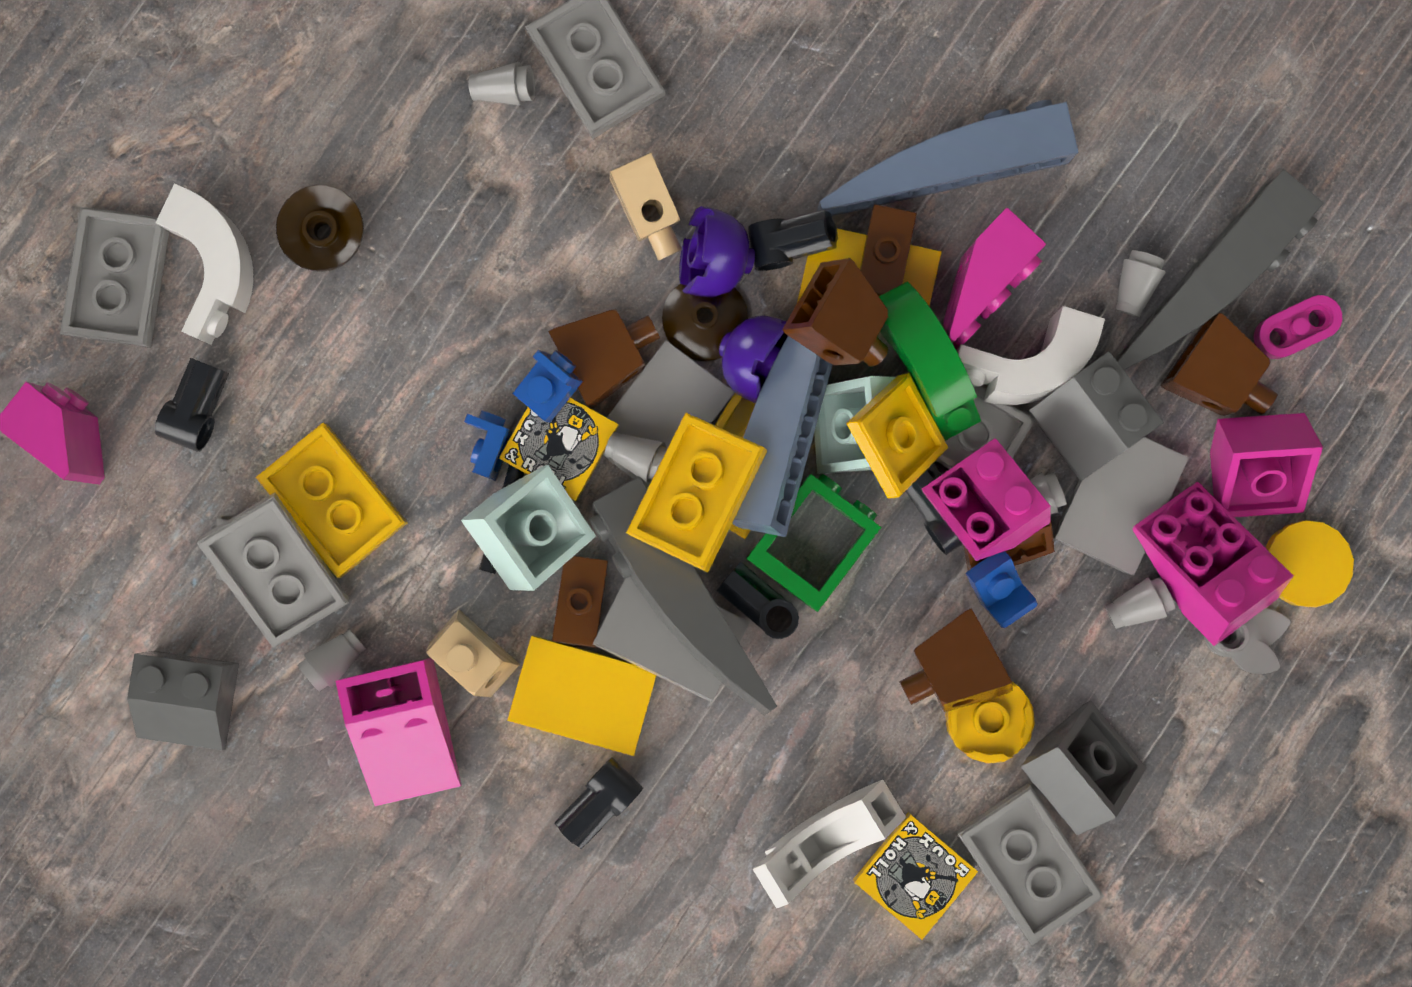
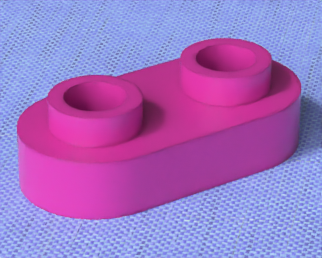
[1254,295,1342,359]

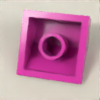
[0,382,105,485]
[1210,413,1323,517]

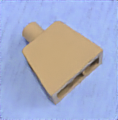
[609,153,682,261]
[426,610,520,698]

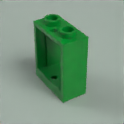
[746,473,882,612]

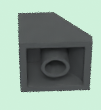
[1028,351,1164,481]
[127,651,239,750]
[1020,700,1147,836]

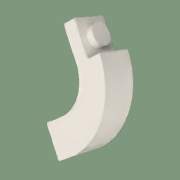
[156,183,253,345]
[956,306,1105,405]
[753,779,906,908]

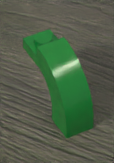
[879,281,981,441]

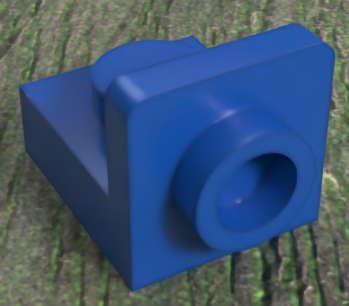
[512,350,583,422]
[464,410,513,481]
[965,551,1038,628]

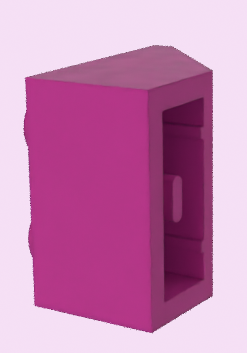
[922,438,1051,561]

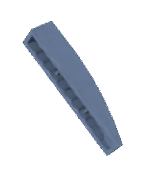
[817,100,1079,216]
[732,336,833,537]

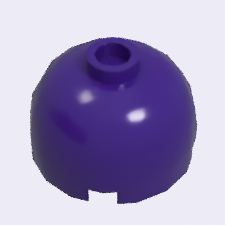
[679,206,755,297]
[719,315,788,403]

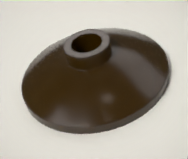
[276,185,364,272]
[662,284,748,362]

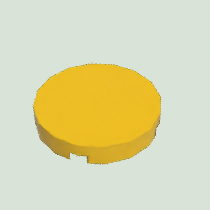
[1265,521,1354,608]
[945,682,1035,763]

